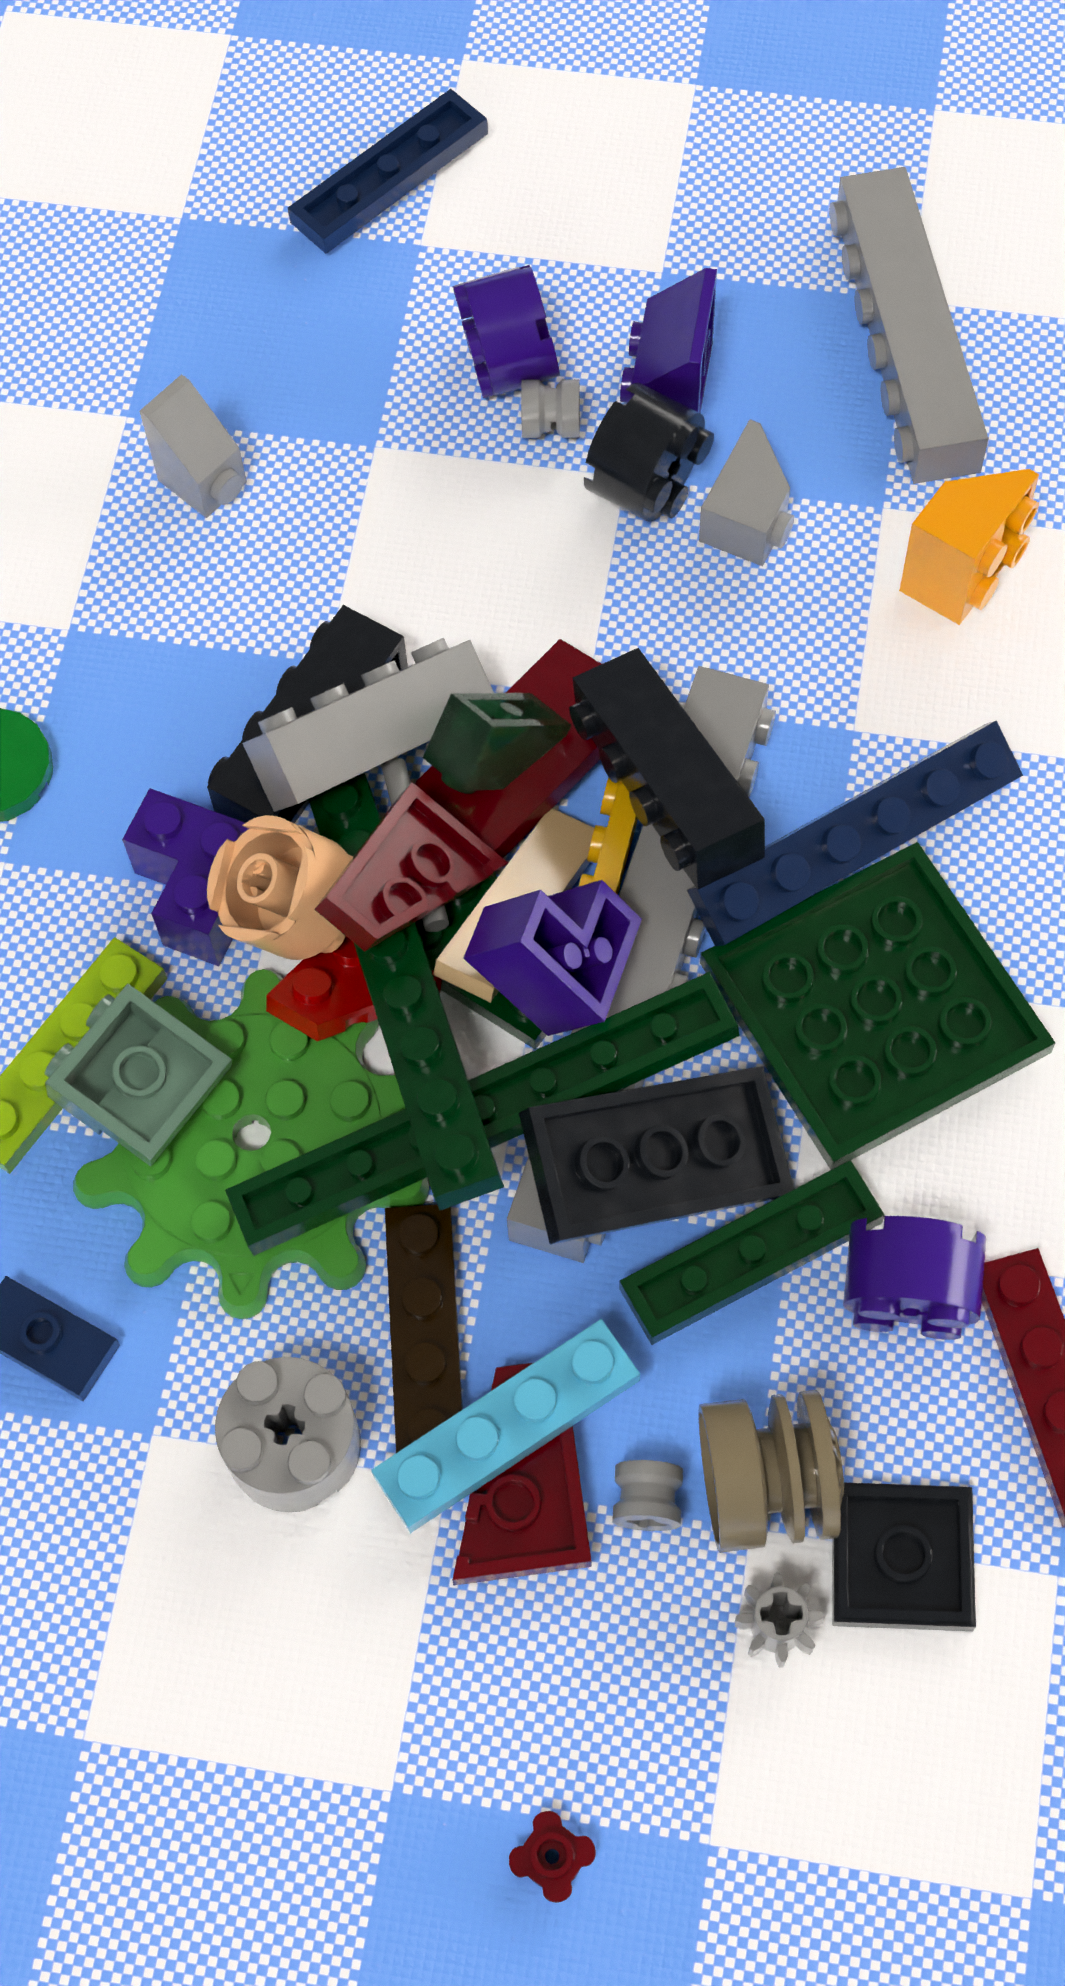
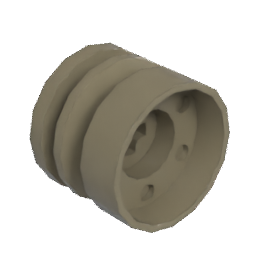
[698,1390,844,1553]

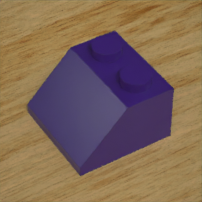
[620,268,717,413]

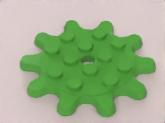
[73,969,429,1319]

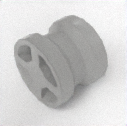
[612,1460,683,1531]

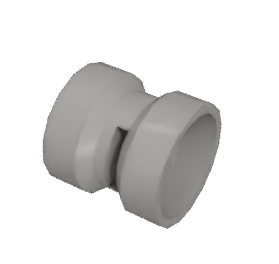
[521,379,580,438]

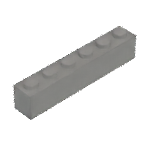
[829,166,989,484]

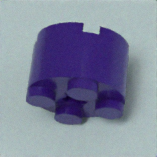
[452,265,560,398]
[843,1216,986,1340]

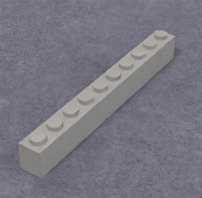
[507,665,776,1263]

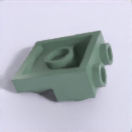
[45,984,232,1167]

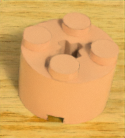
[207,815,353,960]

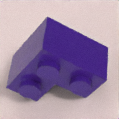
[122,788,249,966]
[463,880,642,1036]

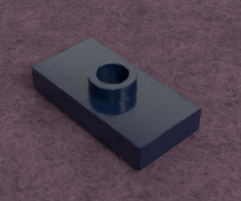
[0,1276,120,1401]

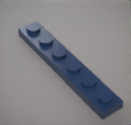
[687,720,1023,947]

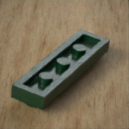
[619,1160,885,1345]

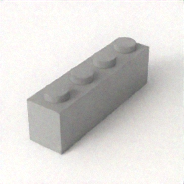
[242,638,500,812]

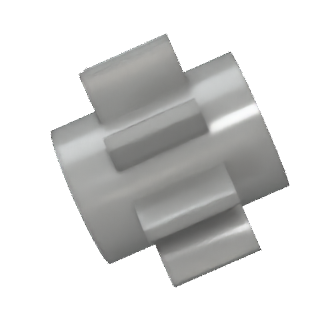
[734,1572,825,1668]

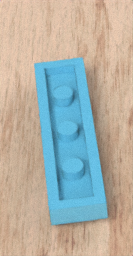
[371,1319,640,1534]

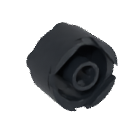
[584,383,714,522]

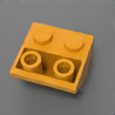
[899,469,1039,625]

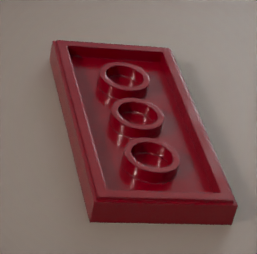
[414,639,601,858]

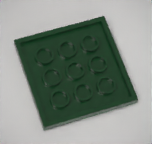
[700,842,1056,1170]

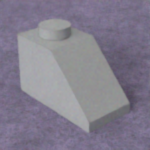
[139,374,247,518]
[699,419,794,566]

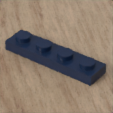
[288,88,488,254]

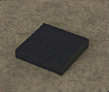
[832,1482,976,1632]

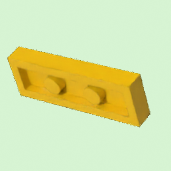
[578,778,638,895]

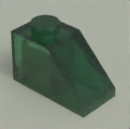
[422,693,571,794]

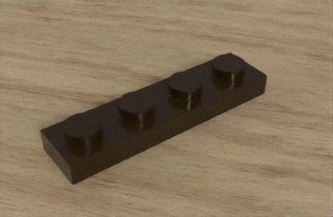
[385,1204,463,1453]

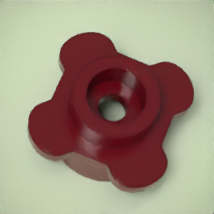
[509,1811,596,1903]

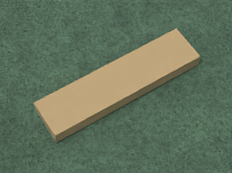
[433,808,594,1003]

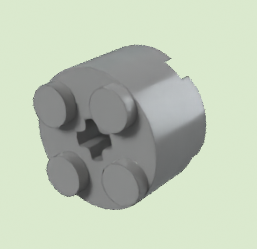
[215,1357,361,1512]

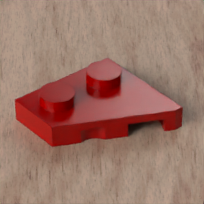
[266,936,442,1041]

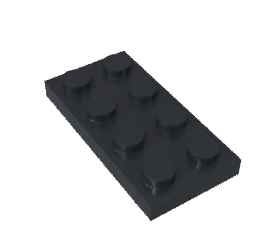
[519,1066,794,1245]

